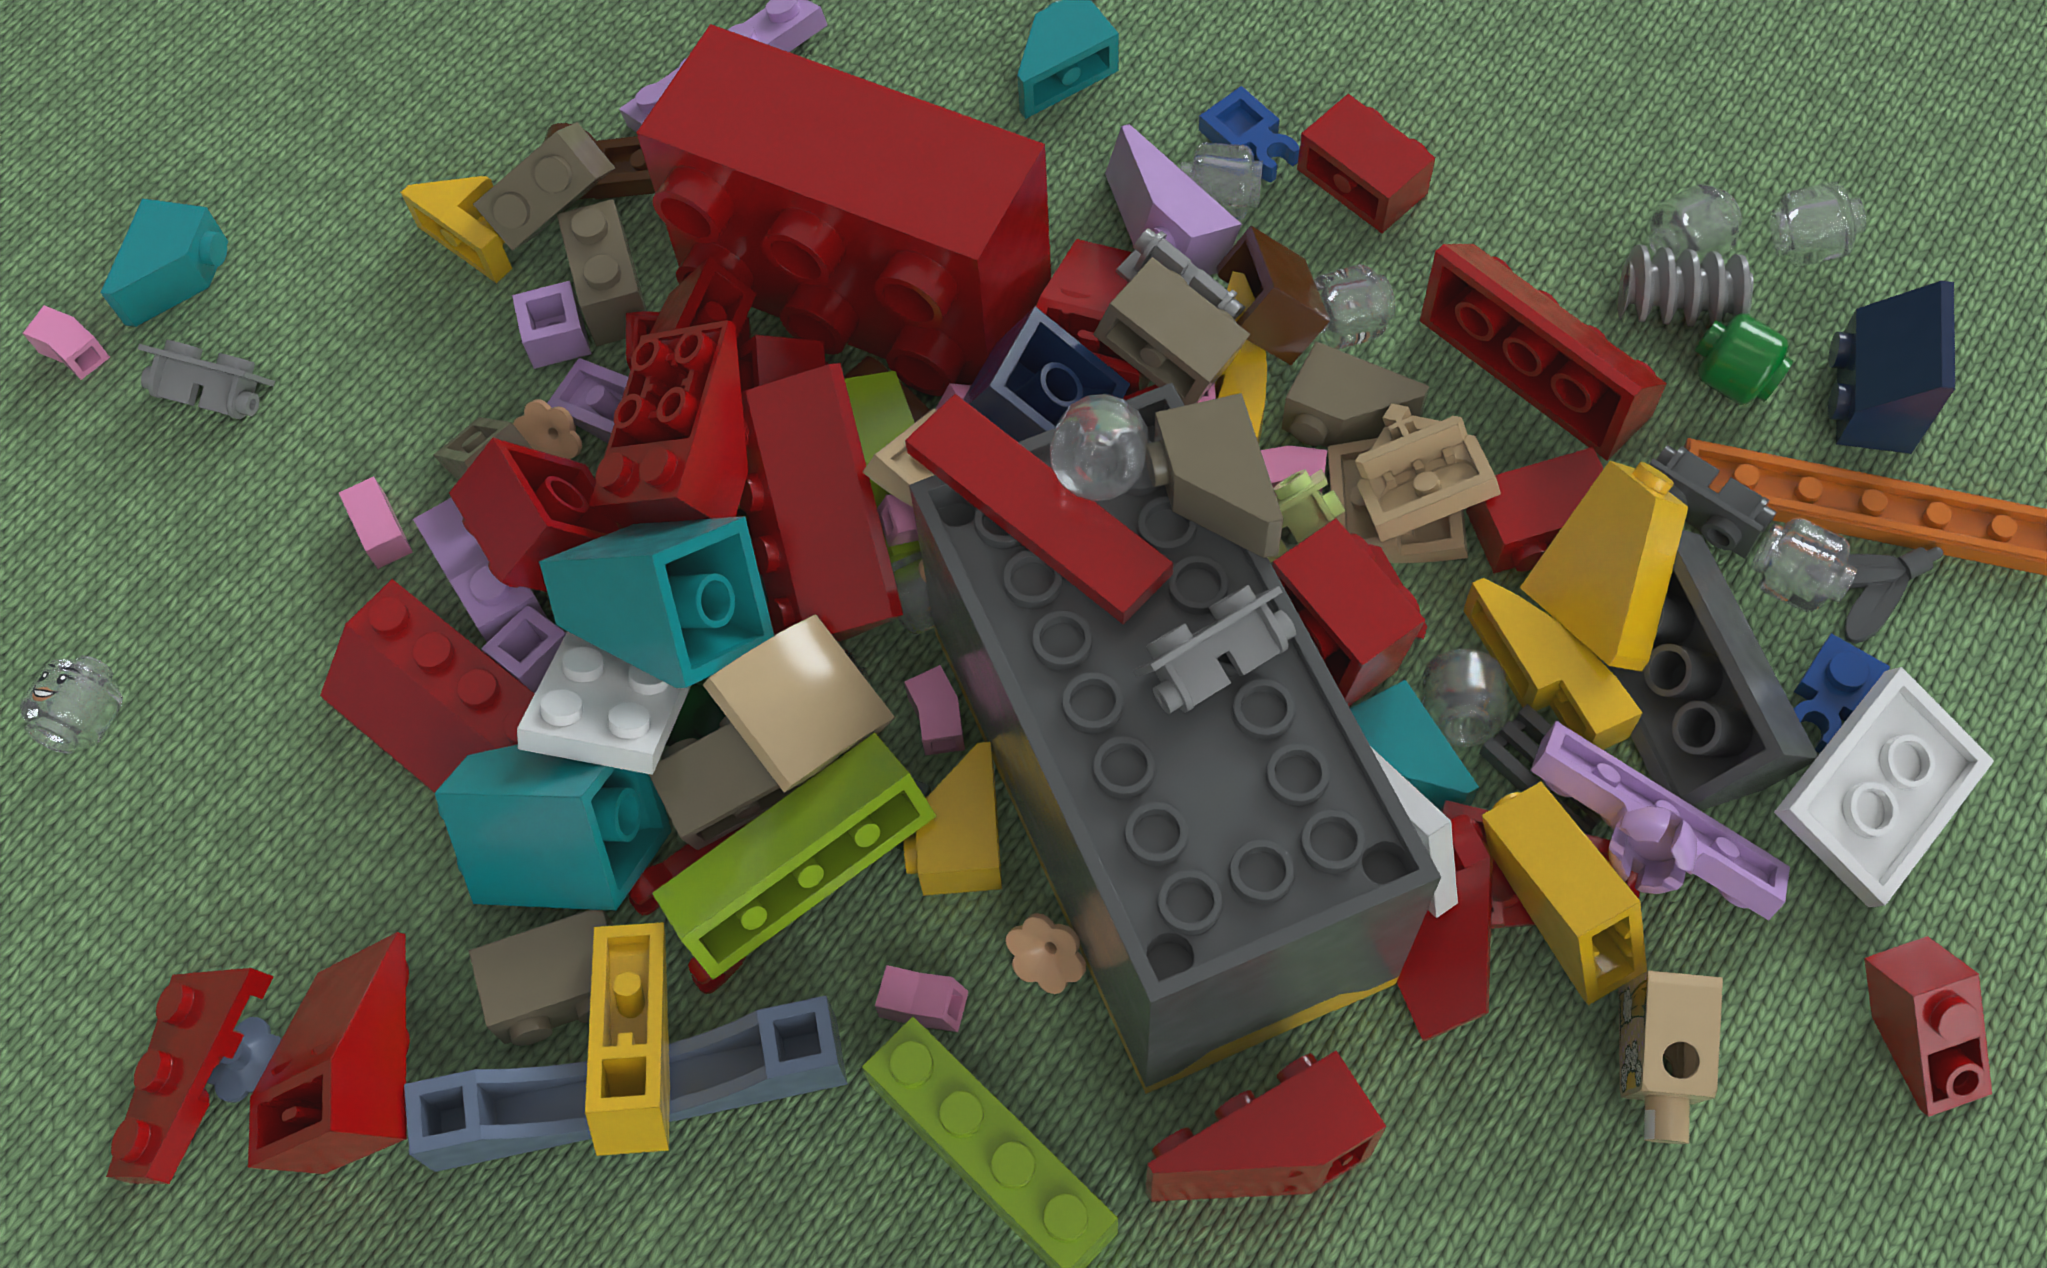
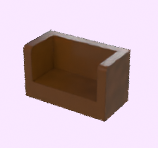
[1216,226,1330,365]

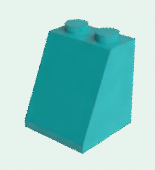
[539,516,774,688]
[434,745,672,911]

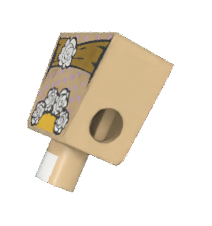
[1619,971,1723,1144]

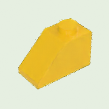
[904,742,1002,896]

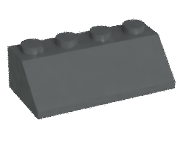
[1594,530,1818,811]

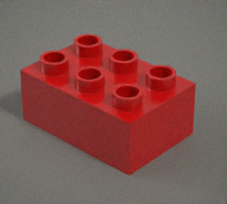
[636,24,1051,396]

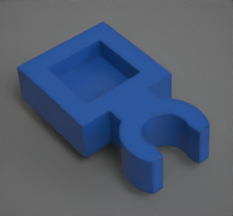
[1199,86,1299,182]
[1794,633,1890,754]

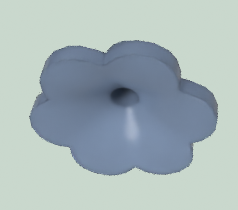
[207,1017,281,1103]

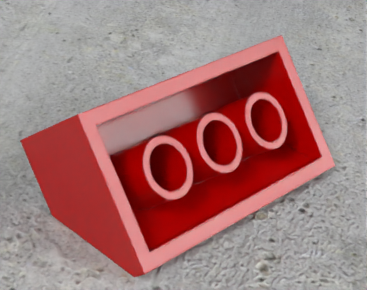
[1419,244,1667,461]
[739,363,904,641]
[320,579,535,793]

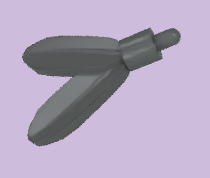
[1801,547,1943,643]

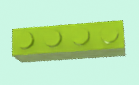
[652,732,936,980]
[862,1017,1118,1268]

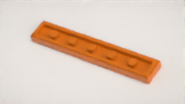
[1683,438,2047,576]

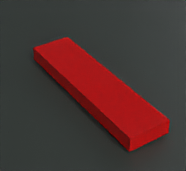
[905,394,1173,625]

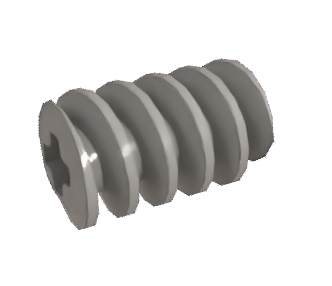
[1618,244,1754,327]

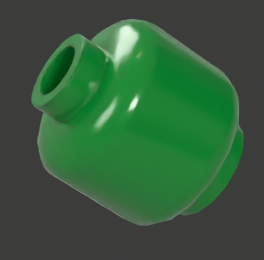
[1694,313,1793,405]

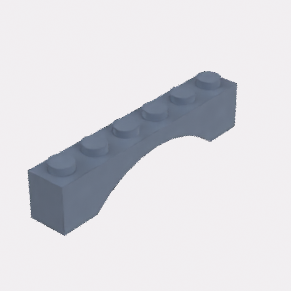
[404,996,848,1172]

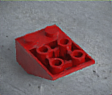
[1036,239,1150,396]
[589,320,748,527]
[248,932,410,1174]
[1145,1050,1387,1202]

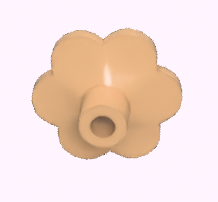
[513,399,582,460]
[1006,913,1086,994]

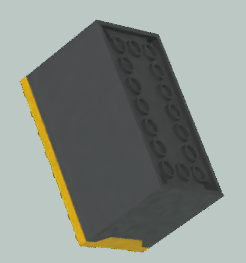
[909,383,1441,1094]

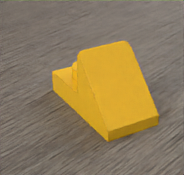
[400,176,513,284]

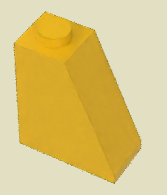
[1520,461,1688,672]
[1482,782,1647,1005]

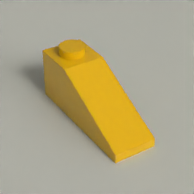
[585,922,670,1156]

